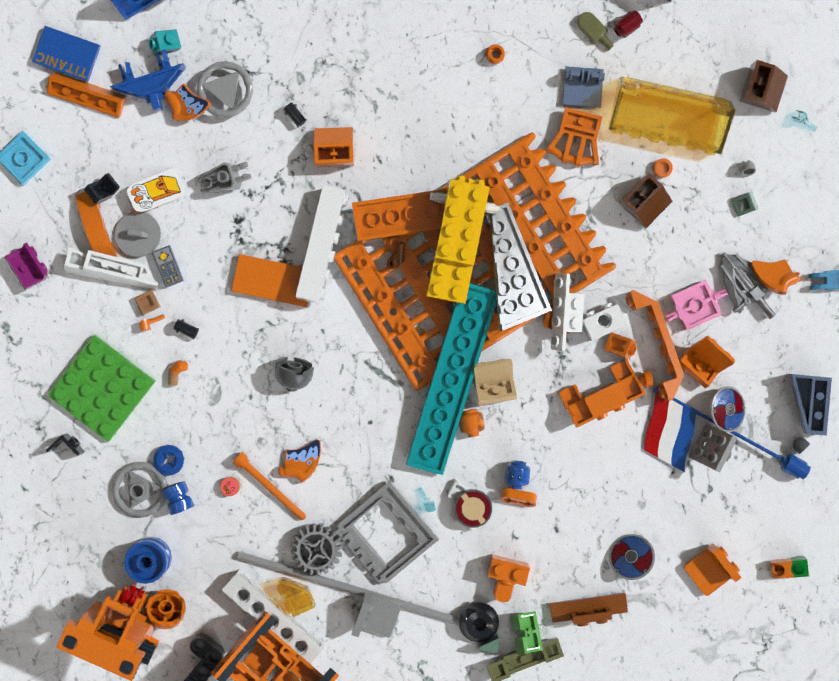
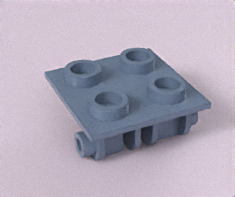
[563,66,605,108]

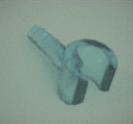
[792,110,817,131]
[417,487,436,512]

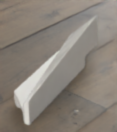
[64,248,158,290]

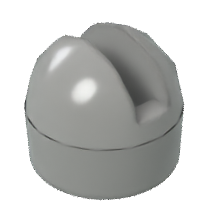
[739,160,756,177]

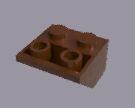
[740,60,788,113]
[618,172,673,229]

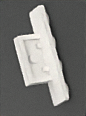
[550,273,584,351]

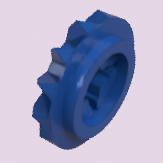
[153,445,185,476]

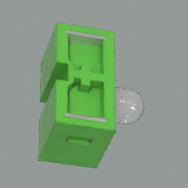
[510,611,548,654]

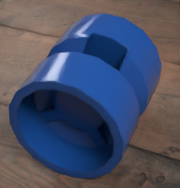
[161,481,194,515]

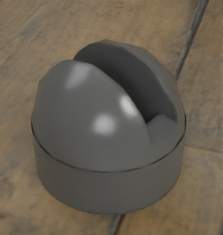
[793,437,810,454]

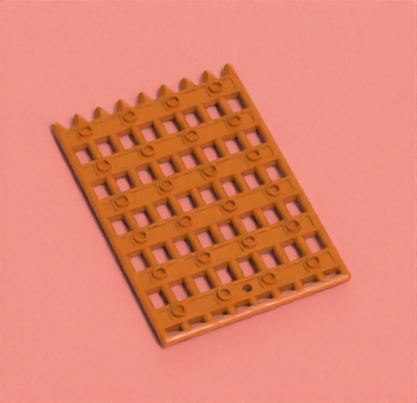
[334,132,616,391]

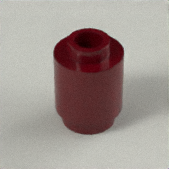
[613,10,643,38]

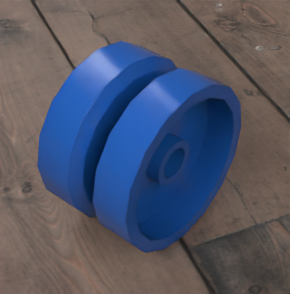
[124,537,172,584]

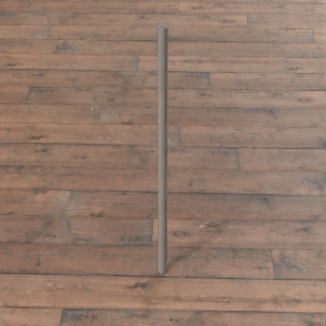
[237,551,459,625]

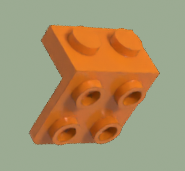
[679,336,735,388]
[684,544,742,596]

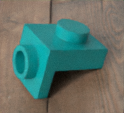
[149,29,181,56]

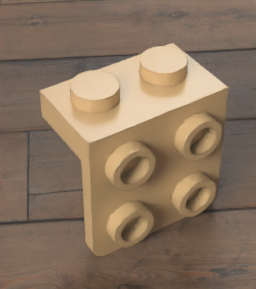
[473,359,517,405]

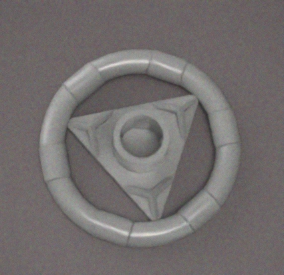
[197,61,253,118]
[112,462,168,517]

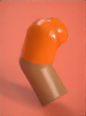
[168,360,188,385]

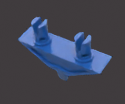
[109,50,186,112]

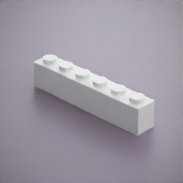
[295,185,349,304]

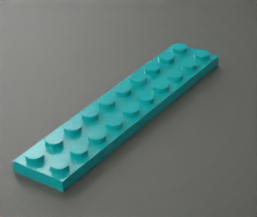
[406,283,497,475]

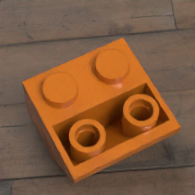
[314,127,354,167]

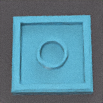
[0,131,51,185]

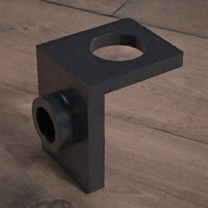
[46,433,85,456]

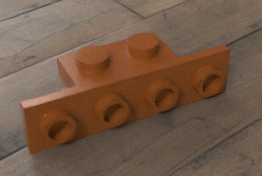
[550,593,628,627]

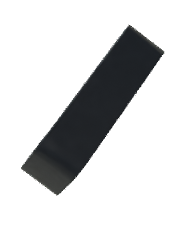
[184,633,225,681]

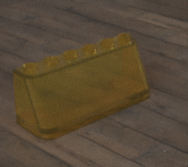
[608,77,736,155]

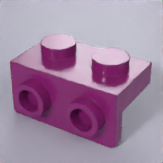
[5,242,48,290]

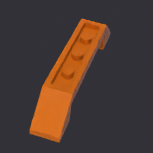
[626,290,684,401]

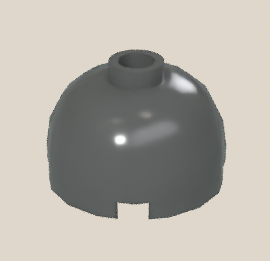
[275,357,314,392]

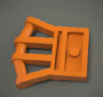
[546,107,602,167]

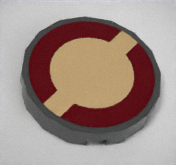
[454,489,492,528]

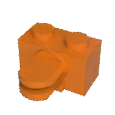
[487,554,530,602]

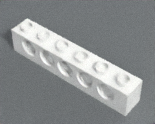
[222,569,325,664]

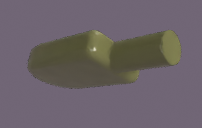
[577,12,614,51]

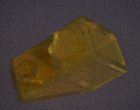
[277,577,316,617]

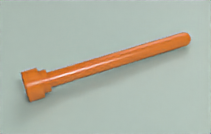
[232,451,306,520]

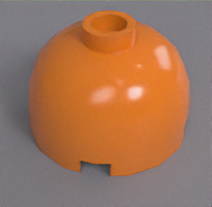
[146,589,186,630]

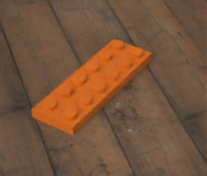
[352,188,448,242]

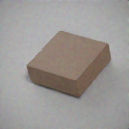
[134,290,161,315]

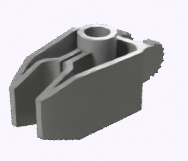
[197,162,252,193]

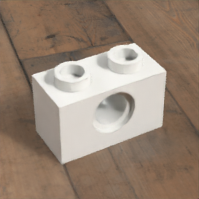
[582,302,627,341]

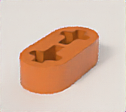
[500,488,537,507]

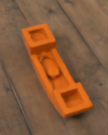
[75,192,118,257]

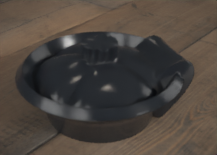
[459,601,499,643]

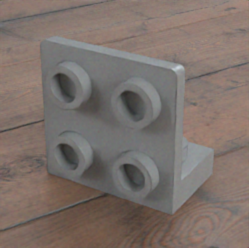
[351,591,402,638]

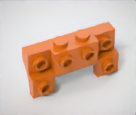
[558,359,646,428]

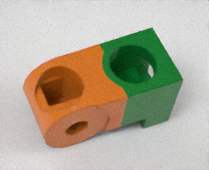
[770,556,809,578]

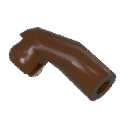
[387,242,405,269]

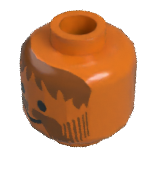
[459,409,485,437]

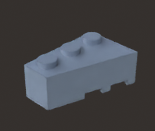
[789,374,832,436]

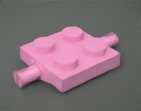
[665,280,728,330]

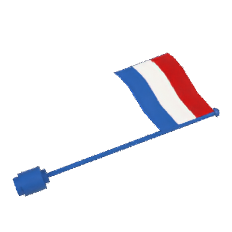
[644,386,811,479]

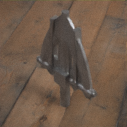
[719,252,776,319]

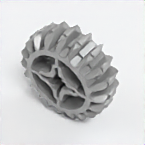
[291,523,343,576]

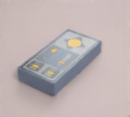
[152,245,184,288]

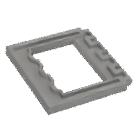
[336,480,439,585]

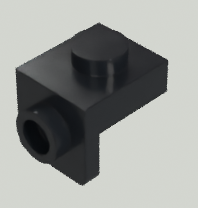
[84,173,120,204]

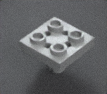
[689,424,737,473]

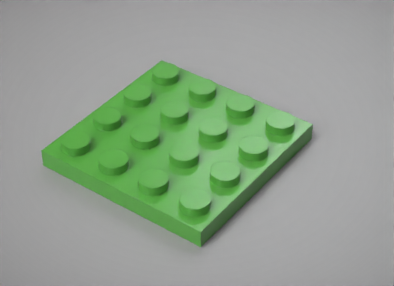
[47,335,156,442]

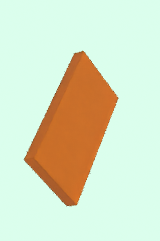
[231,254,308,307]

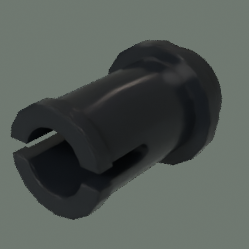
[283,102,307,128]
[173,319,199,340]

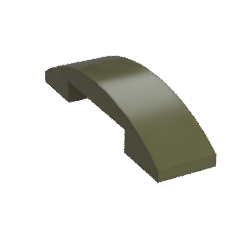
[486,637,564,681]

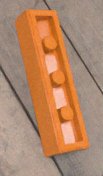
[47,72,126,118]

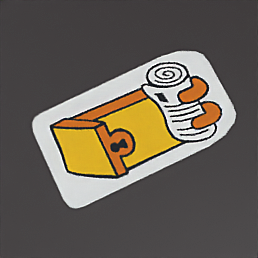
[127,168,186,212]

